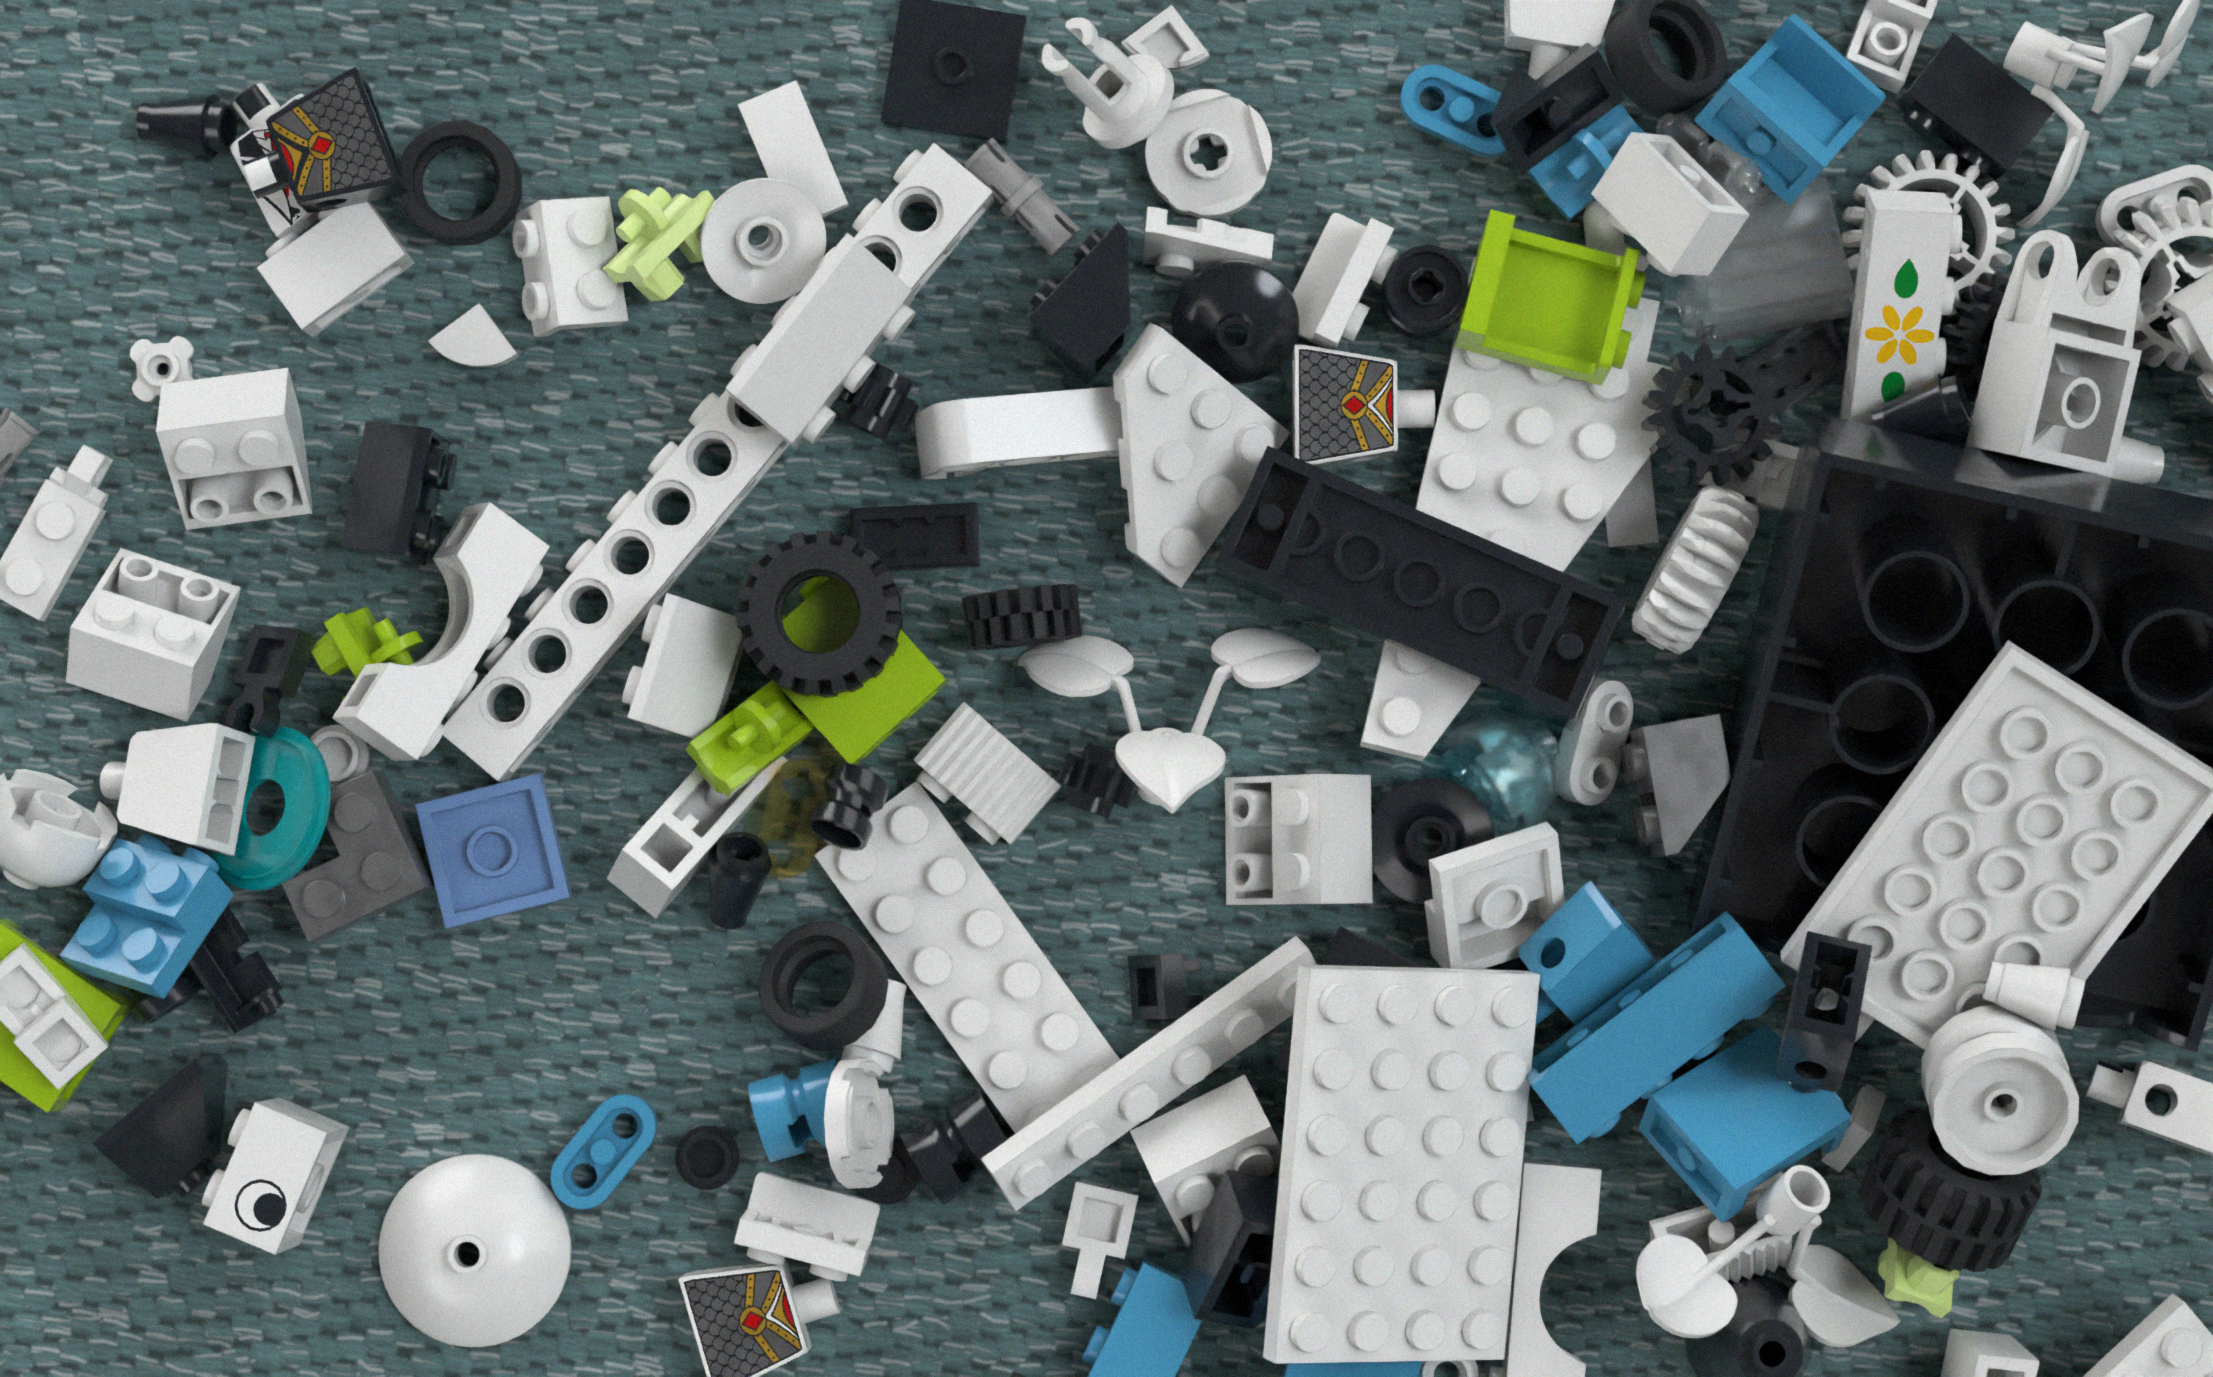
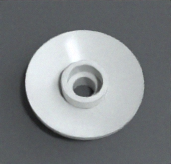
[700,178,826,304]

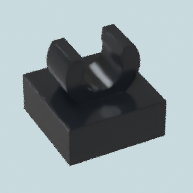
[1128,952,1204,1020]

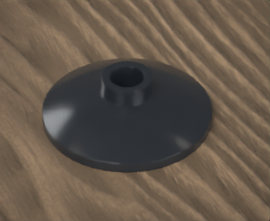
[1172,262,1299,384]
[1371,777,1495,905]

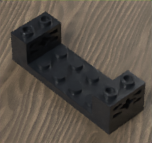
[1215,446,1627,731]

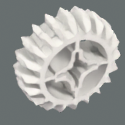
[1840,150,2015,320]
[2103,197,2213,371]
[1632,483,1759,655]

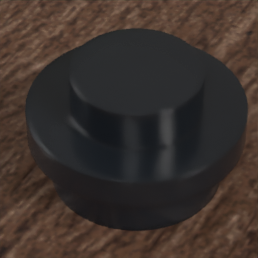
[675,1125,740,1190]
[859,1140,919,1205]

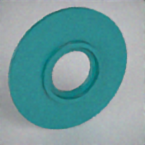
[205,726,331,891]

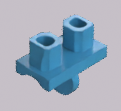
[1527,103,1645,222]

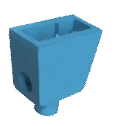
[1518,880,1659,1026]

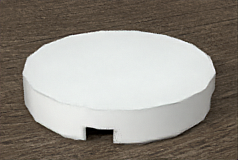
[824,1058,894,1188]

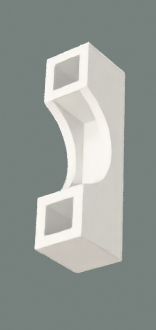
[332,502,550,761]
[1489,1160,1602,1377]

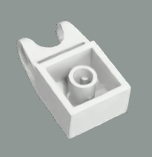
[1966,229,2142,477]

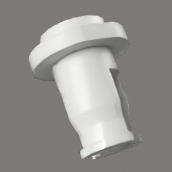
[1042,17,1174,149]

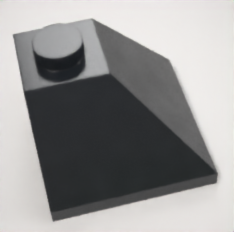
[93,1054,228,1199]

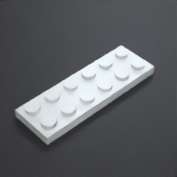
[814,781,1121,1134]

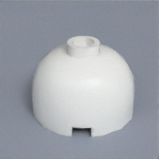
[0,769,117,890]

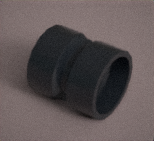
[1380,245,1469,339]
[900,1087,1010,1205]

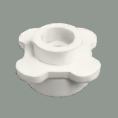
[130,336,195,402]

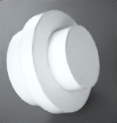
[310,725,370,788]

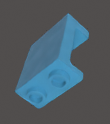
[1694,14,1886,206]
[1638,1024,1852,1223]

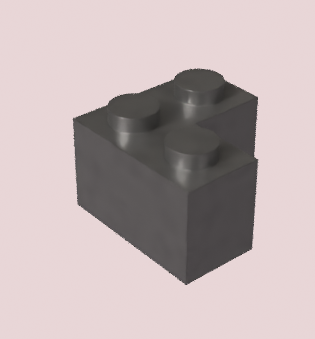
[281,770,435,942]

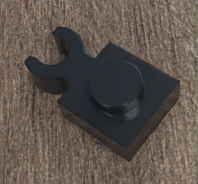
[226,624,316,738]

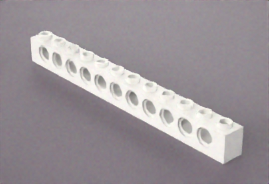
[443,143,995,782]

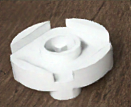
[1145,89,1272,219]

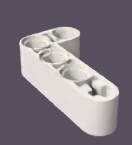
[914,386,1123,480]

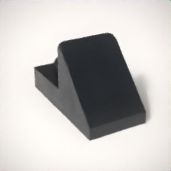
[1489,43,1626,174]

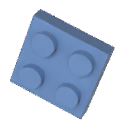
[415,773,573,929]

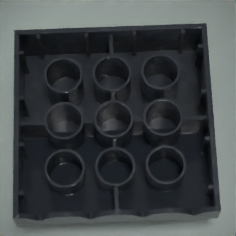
[1686,411,2213,1052]

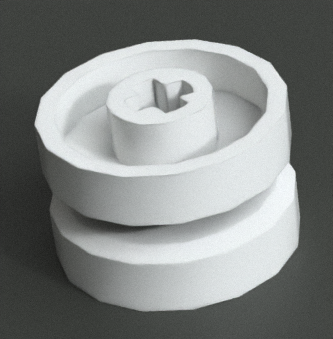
[1921,1005,2079,1175]

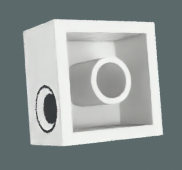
[202,1097,349,1255]

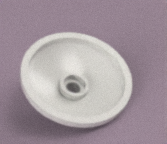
[378,1154,572,1347]

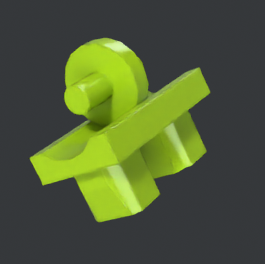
[311,607,424,701]
[686,680,815,797]

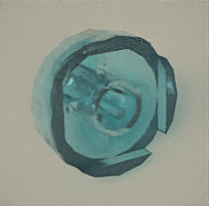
[1438,709,1560,836]

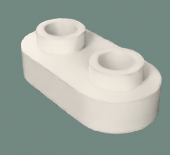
[2095,165,2213,248]
[1553,677,1633,806]

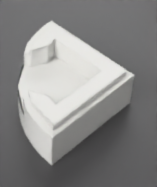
[1121,5,1210,71]
[428,303,519,368]
[1821,1084,1886,1172]

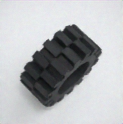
[962,584,1083,650]

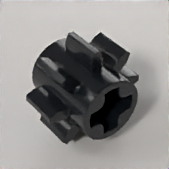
[838,363,919,440]
[1057,742,1136,819]

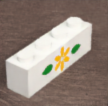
[1839,189,1962,425]

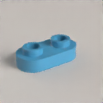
[1400,65,1507,158]
[550,1094,658,1209]

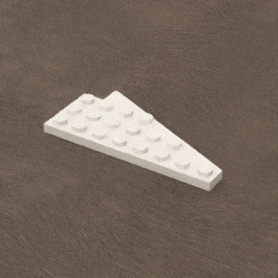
[1360,257,1692,761]

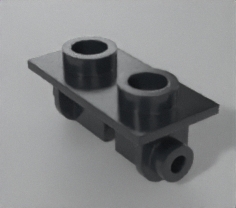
[189,903,285,1034]

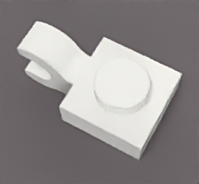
[1062,1182,1139,1299]

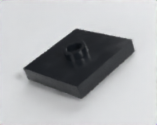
[881,0,1027,143]

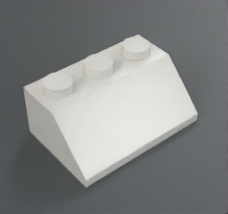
[725,233,916,450]

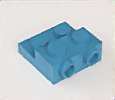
[59,834,234,999]

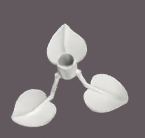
[2003,0,2200,229]
[1018,628,1321,814]
[1636,1165,1901,1347]

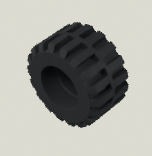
[736,530,903,698]
[1859,1107,2042,1272]

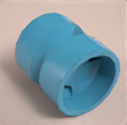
[748,1058,838,1162]

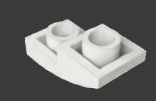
[1844,0,1938,94]

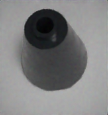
[1685,1274,1814,1377]

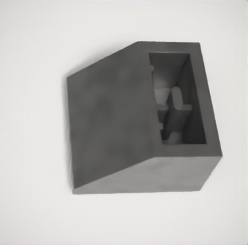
[1620,714,1731,857]

